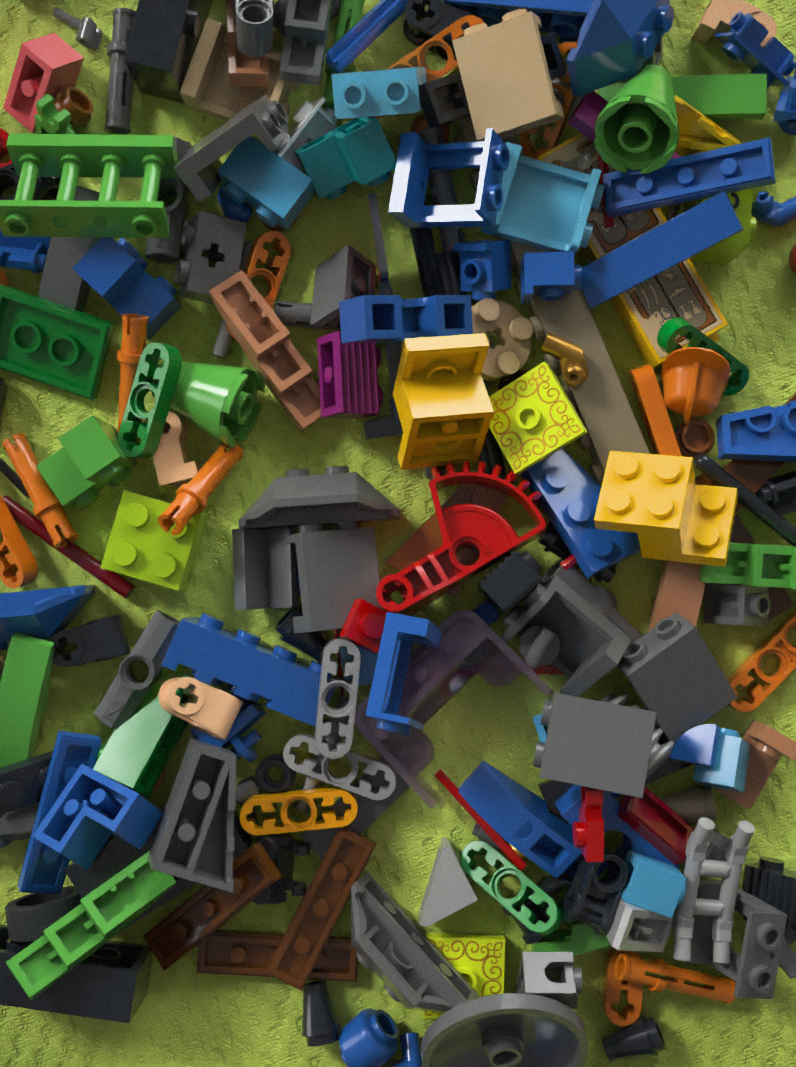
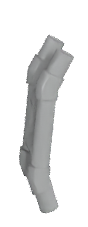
[673,817,755,964]

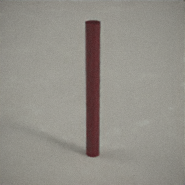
[3,495,135,599]

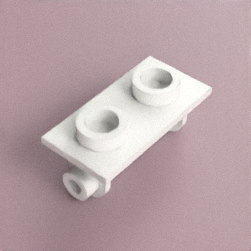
[273,97,338,172]

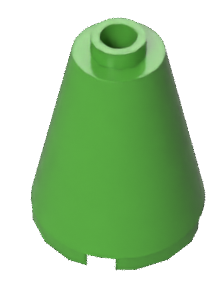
[594,65,679,174]
[151,361,265,447]

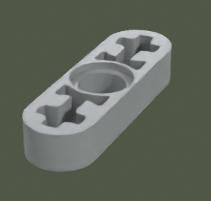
[314,637,361,759]
[283,733,396,800]

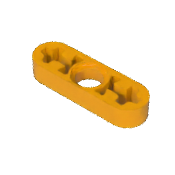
[239,787,358,836]

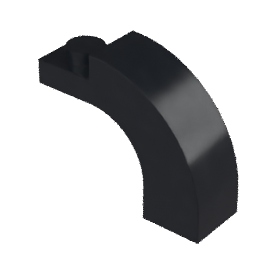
[419,33,567,129]

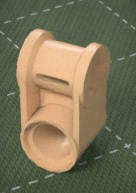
[158,677,243,741]

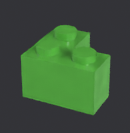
[36,415,138,509]

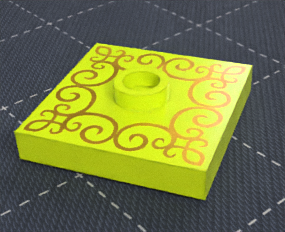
[489,361,588,474]
[422,933,506,1019]

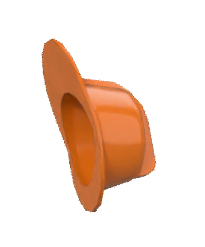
[661,347,730,425]

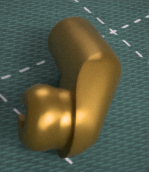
[540,332,589,387]

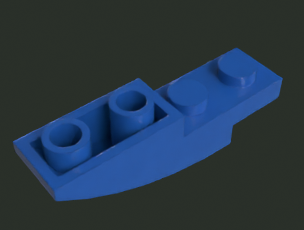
[459,761,611,879]

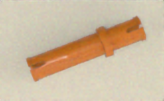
[117,313,149,437]
[2,433,79,548]
[158,443,243,535]
[614,953,736,1004]

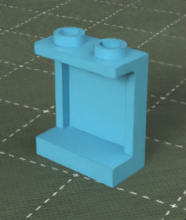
[331,67,427,119]
[481,141,605,256]

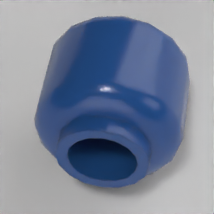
[339,1008,399,1067]

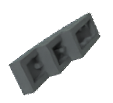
[279,0,333,85]
[38,185,99,312]

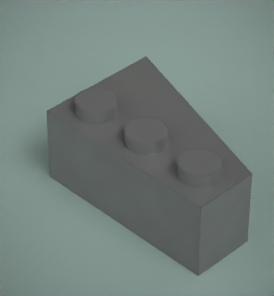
[147,737,236,893]

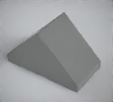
[418,838,478,927]
[605,896,675,952]

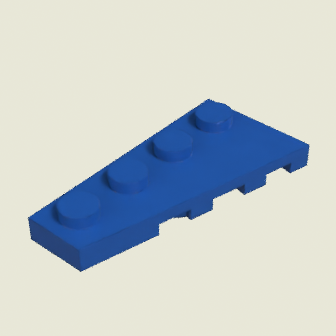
[716,400,796,462]

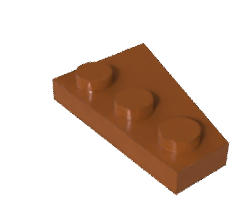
[385,484,507,598]

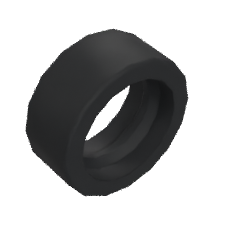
[5,886,82,942]

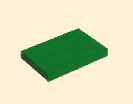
[0,285,115,400]

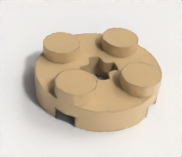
[471,298,533,381]

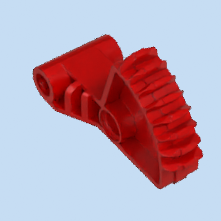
[376,461,546,616]

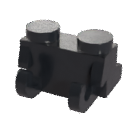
[253,832,311,905]

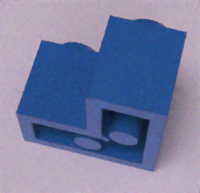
[72,237,181,341]
[32,763,163,871]

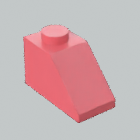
[3,33,84,133]

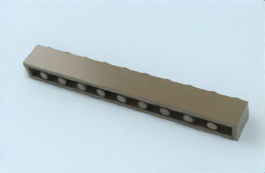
[454,116,650,486]

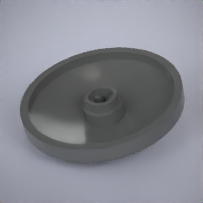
[421,993,588,1067]

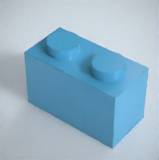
[218,136,315,231]

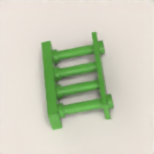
[0,134,179,238]

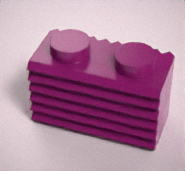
[316,331,383,419]

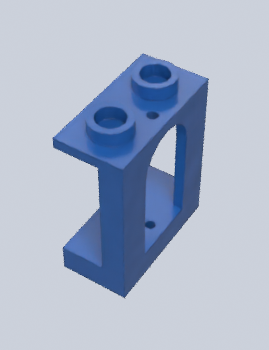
[388,128,510,228]
[365,612,442,736]

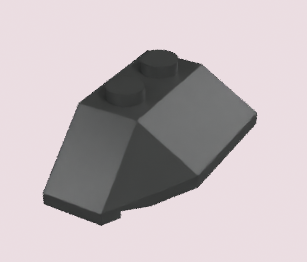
[238,466,400,529]
[351,872,479,1013]

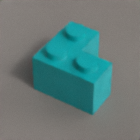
[293,117,396,200]

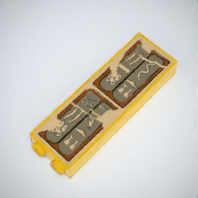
[537,133,728,369]

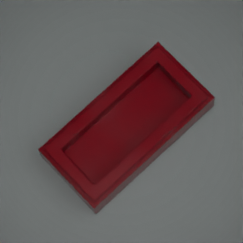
[617,787,694,865]

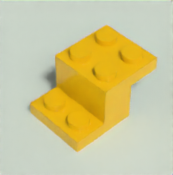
[393,333,494,470]
[594,451,738,567]

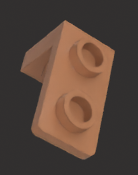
[715,720,796,809]

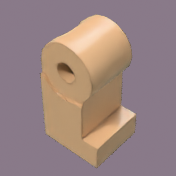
[692,0,777,47]
[153,411,202,489]

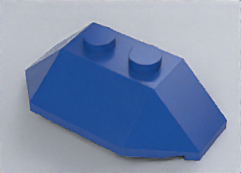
[566,0,674,96]
[0,585,95,650]

